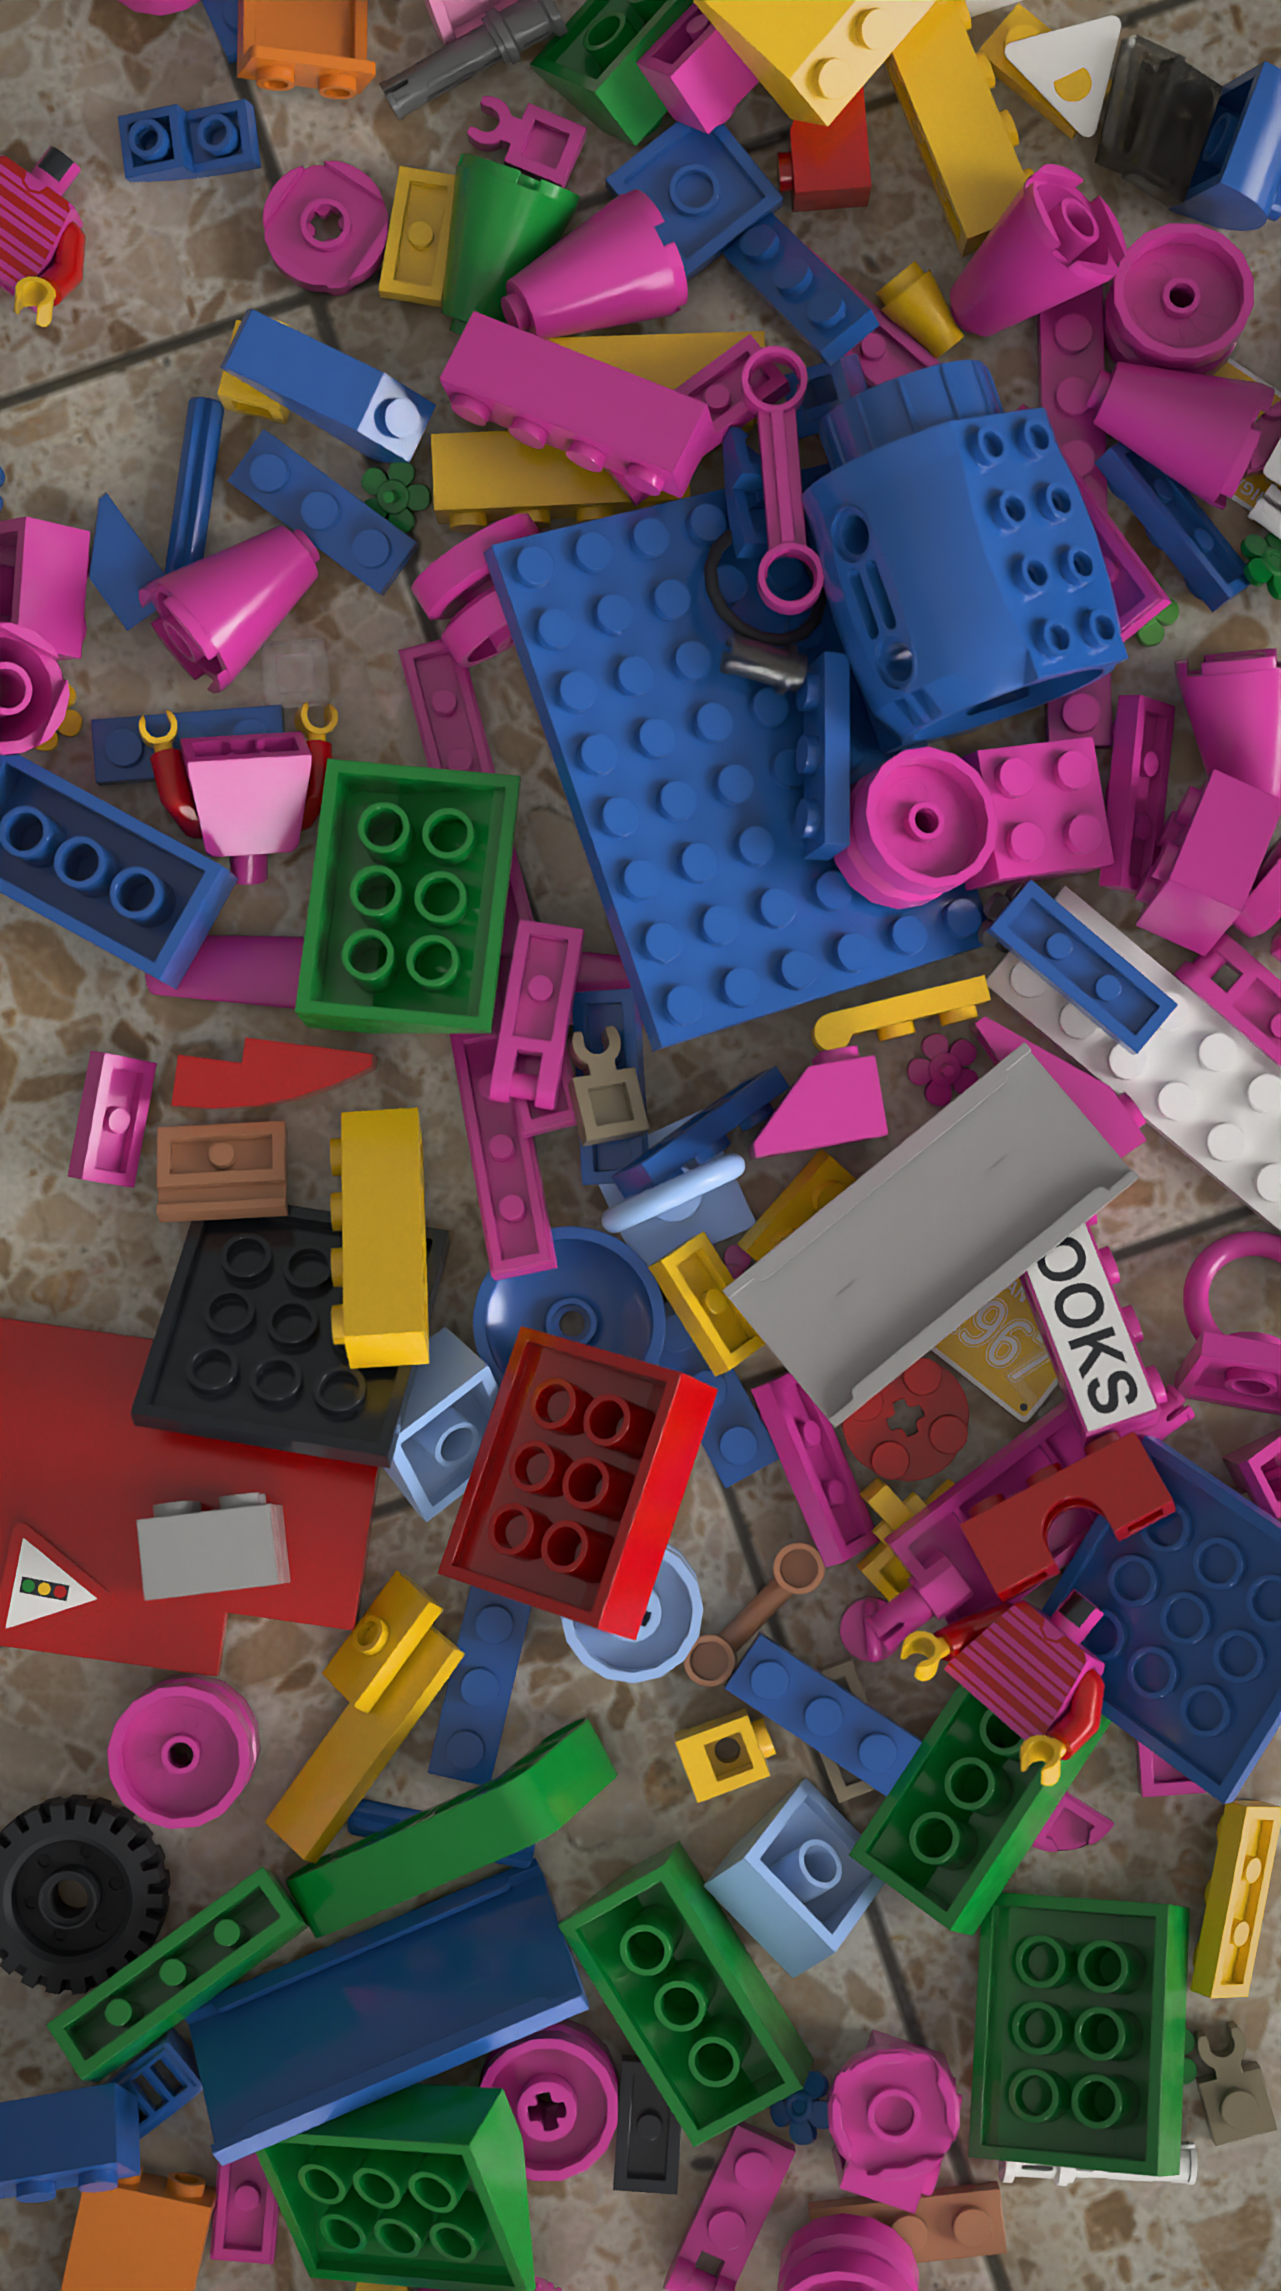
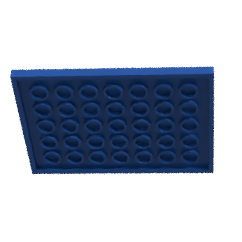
[483,463,987,1052]

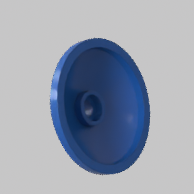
[473,1226,666,1389]

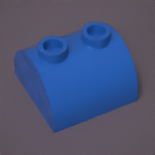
[1169,61,1281,231]

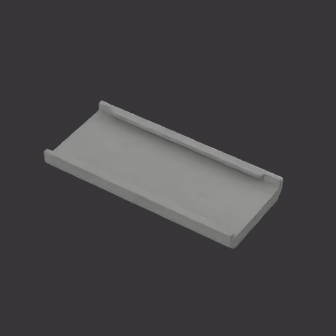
[722,1042,1139,1428]

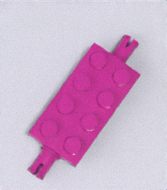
[864,1384,1195,1652]

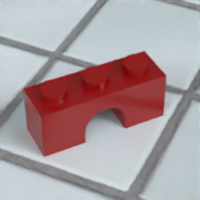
[960,1431,1176,1603]

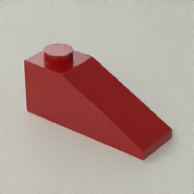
[777,86,872,212]

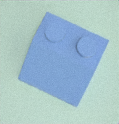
[383,1327,499,1523]
[703,1778,885,1978]

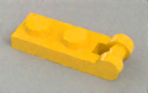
[811,975,991,1052]

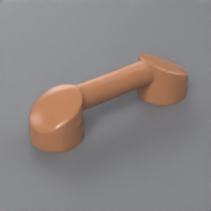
[684,1543,826,1687]

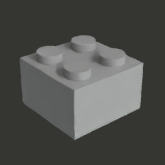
[137,1492,291,1600]

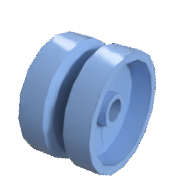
[561,1543,703,1683]

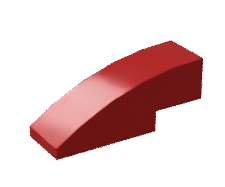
[171,1037,378,1110]

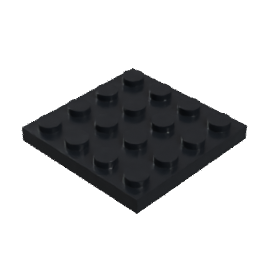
[130,1205,451,1469]

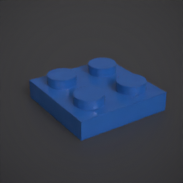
[605,121,784,282]

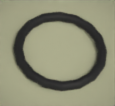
[704,529,827,647]

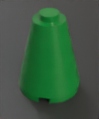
[441,153,580,335]

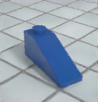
[220,309,436,463]

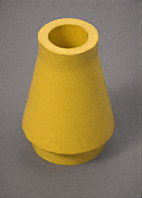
[875,261,965,359]

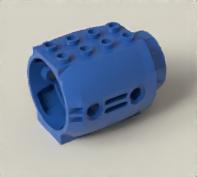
[801,360,1128,754]

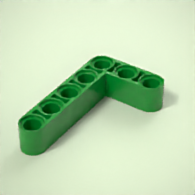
[285,1717,618,1938]

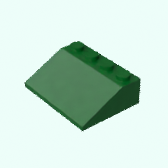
[295,759,521,1034]
[968,1892,1190,2177]
[255,2084,536,2291]

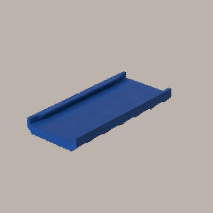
[185,1858,589,2166]

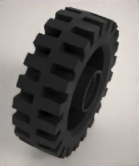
[0,1794,171,1995]

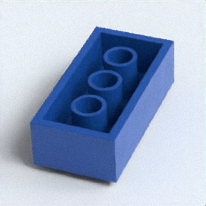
[0,754,239,990]

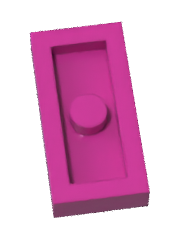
[67,1050,157,1188]

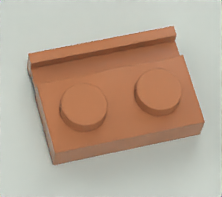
[156,1121,288,1223]

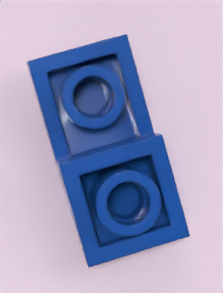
[118,99,261,182]

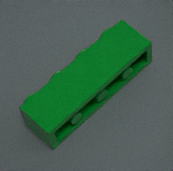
[46,1866,309,2082]

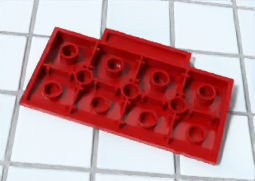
[0,1317,380,1677]

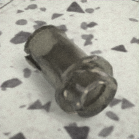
[720,632,808,695]

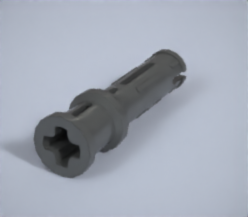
[379,0,568,121]

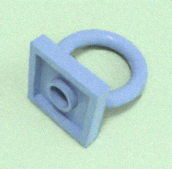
[598,1110,756,1267]

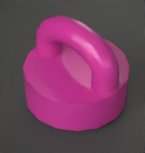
[839,1596,901,1663]

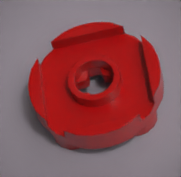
[841,1357,969,1482]

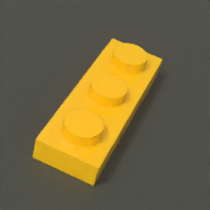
[1190,1800,1281,1998]

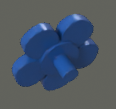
[770,2070,829,2145]

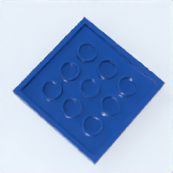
[1042,1436,1281,1804]

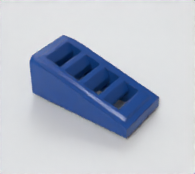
[103,2027,203,2140]

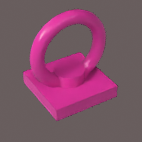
[1174,1231,1281,1415]

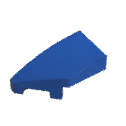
[723,427,796,560]
[88,492,165,631]

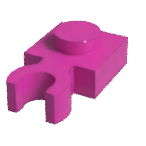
[467,96,587,189]

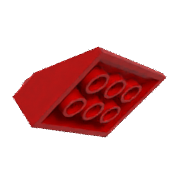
[437,1326,718,1641]

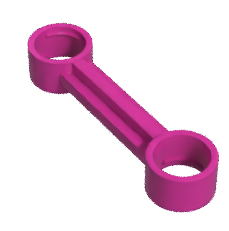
[741,346,824,615]

